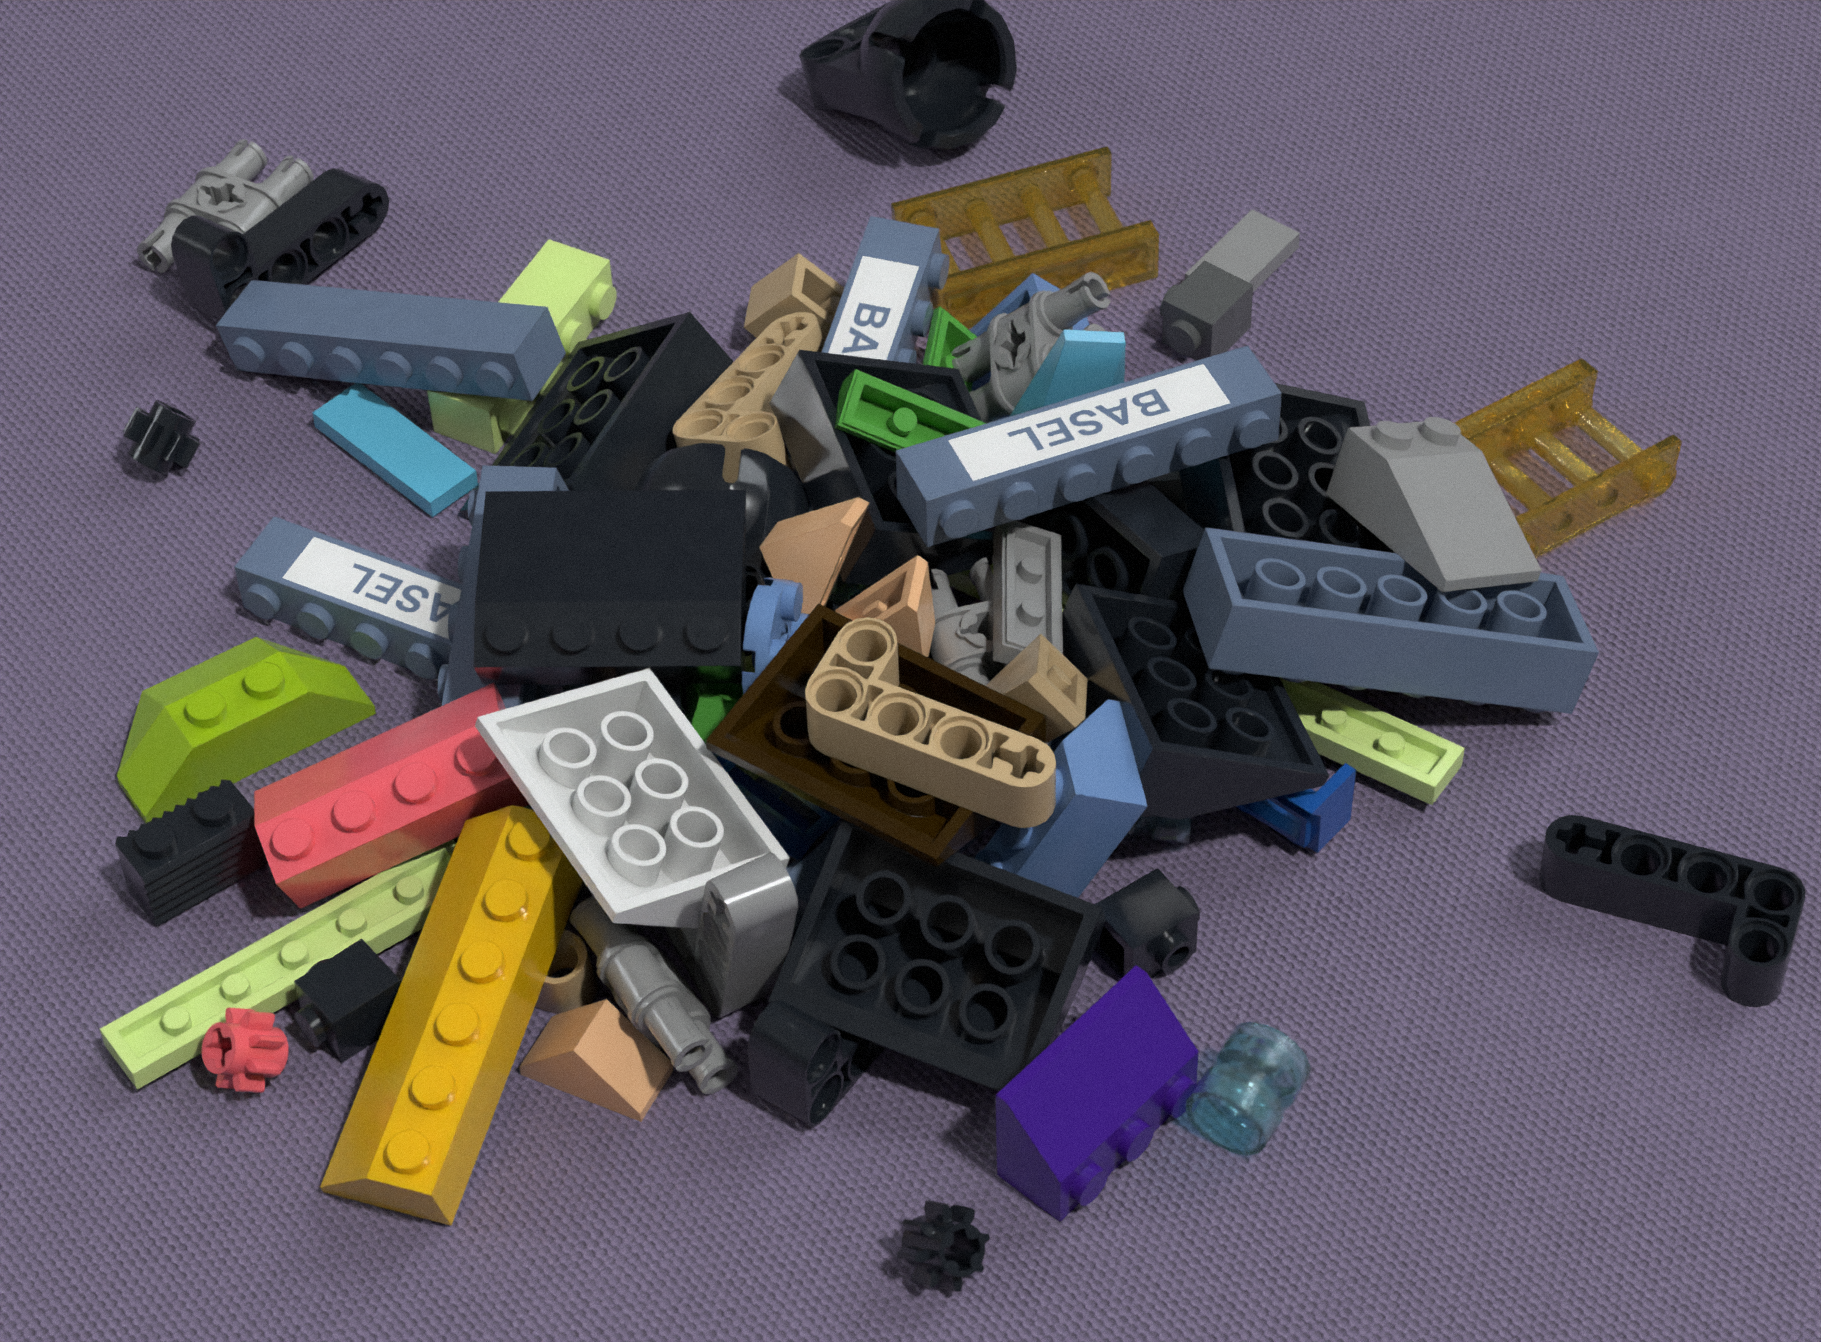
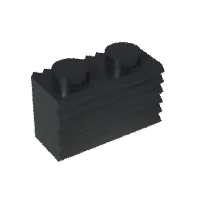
[115,779,268,926]

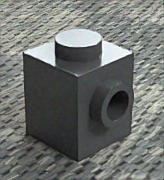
[1160,260,1253,361]

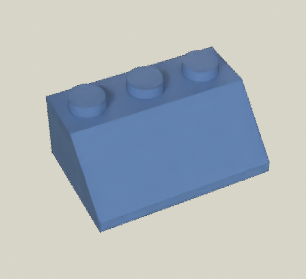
[975,699,1148,898]

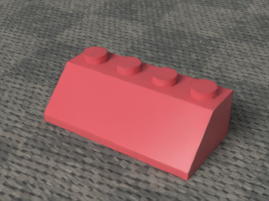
[254,682,529,909]

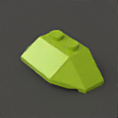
[117,637,376,823]

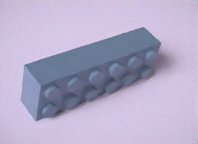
[1183,527,1599,714]

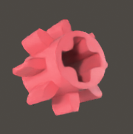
[202,1007,289,1093]

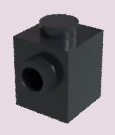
[1095,868,1200,979]
[294,938,401,1063]

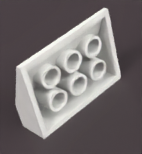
[475,668,790,929]

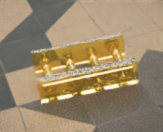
[891,146,1159,329]
[1454,358,1682,558]

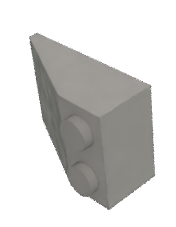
[1326,417,1542,592]

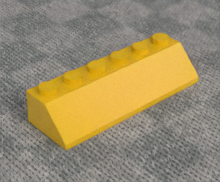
[320,805,583,1226]

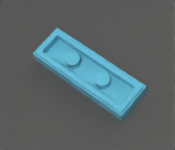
[312,383,478,517]

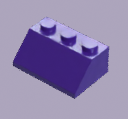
[996,965,1199,1222]

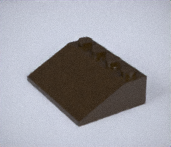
[706,603,1046,867]

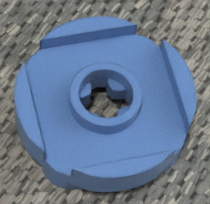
[742,577,809,695]

